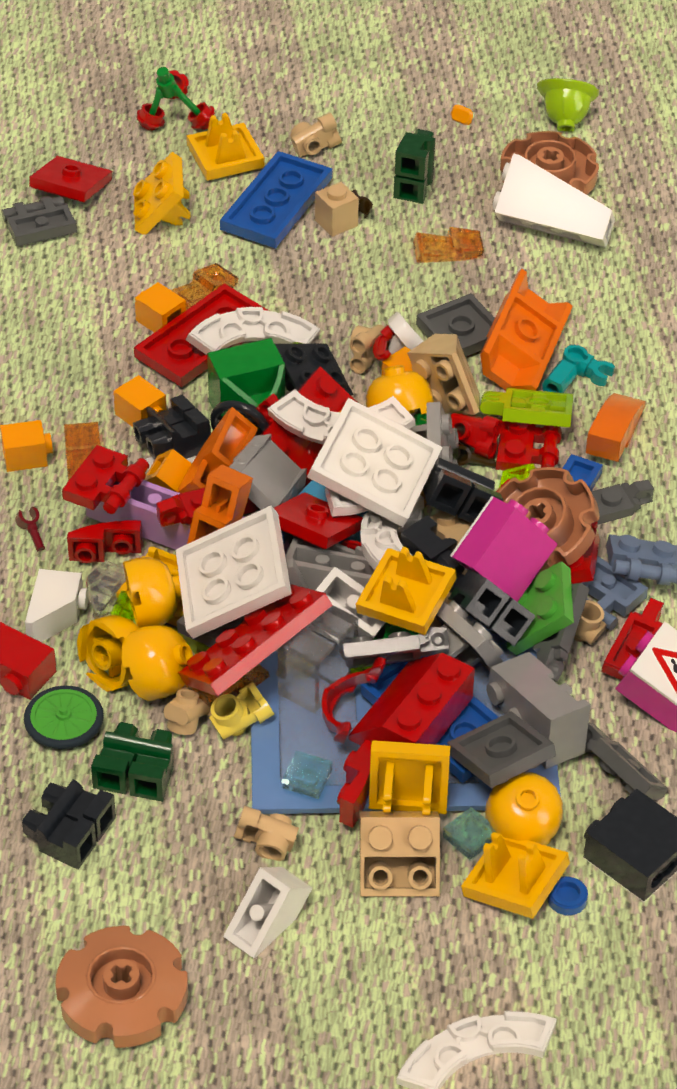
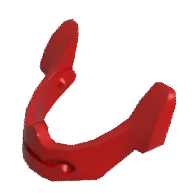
[321,657,387,744]

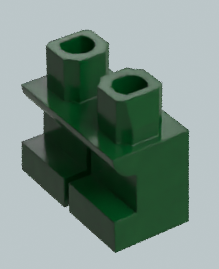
[393,129,436,204]
[91,722,174,802]

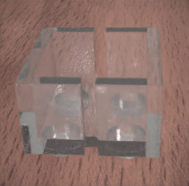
[276,604,358,714]

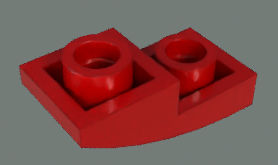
[67,520,143,563]
[337,739,372,828]

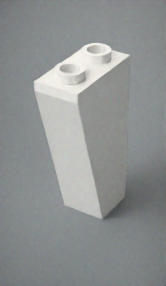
[493,154,615,248]

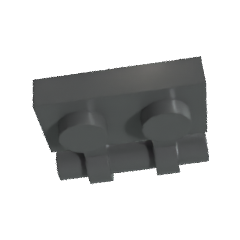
[1,196,77,247]

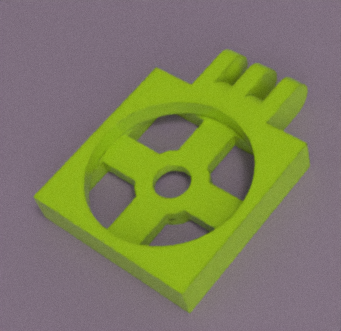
[480,388,573,427]

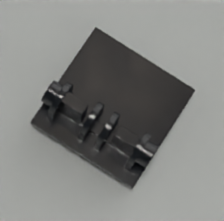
[275,343,353,395]

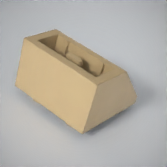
[407,334,480,415]
[359,811,440,896]

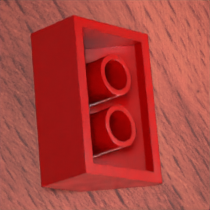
[349,652,475,746]

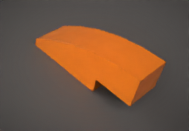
[586,393,646,462]
[177,407,258,493]
[187,464,253,544]

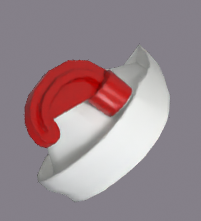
[373,312,423,361]

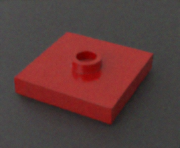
[29,155,113,202]
[274,492,363,549]

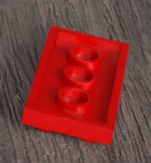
[134,283,269,387]
[261,366,358,496]
[178,584,333,696]

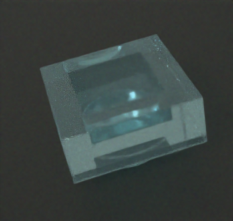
[282,750,332,799]
[443,807,497,860]

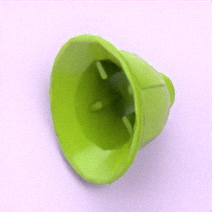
[537,78,599,132]

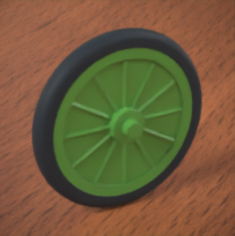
[24,686,104,749]

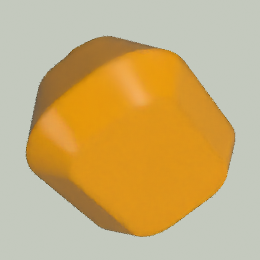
[451,104,473,125]

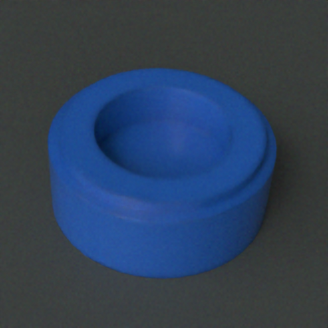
[547,876,588,916]

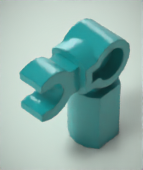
[542,345,615,393]

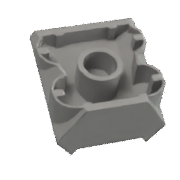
[229,434,307,510]

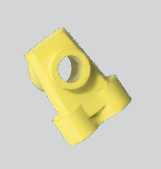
[209,681,275,740]

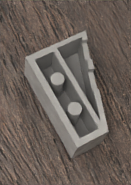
[285,536,374,590]
[486,652,591,770]

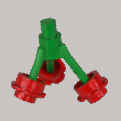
[136,67,215,131]

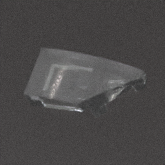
[86,560,126,619]

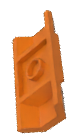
[480,268,573,390]

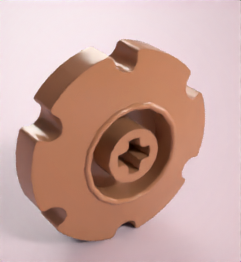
[500,131,599,195]
[498,467,599,575]
[55,926,188,1048]

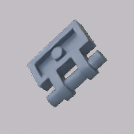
[606,534,677,586]
[582,556,648,631]

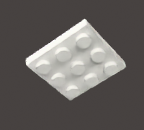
[307,398,443,527]
[176,505,292,639]

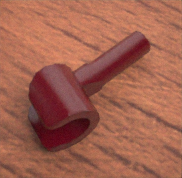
[15,507,45,552]

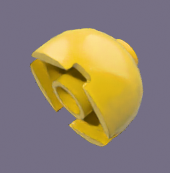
[366,365,434,415]
[123,557,181,628]
[77,615,139,692]
[122,625,193,701]
[485,772,563,845]

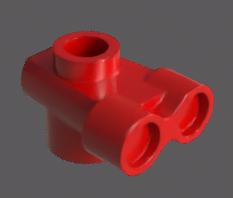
[451,413,503,459]

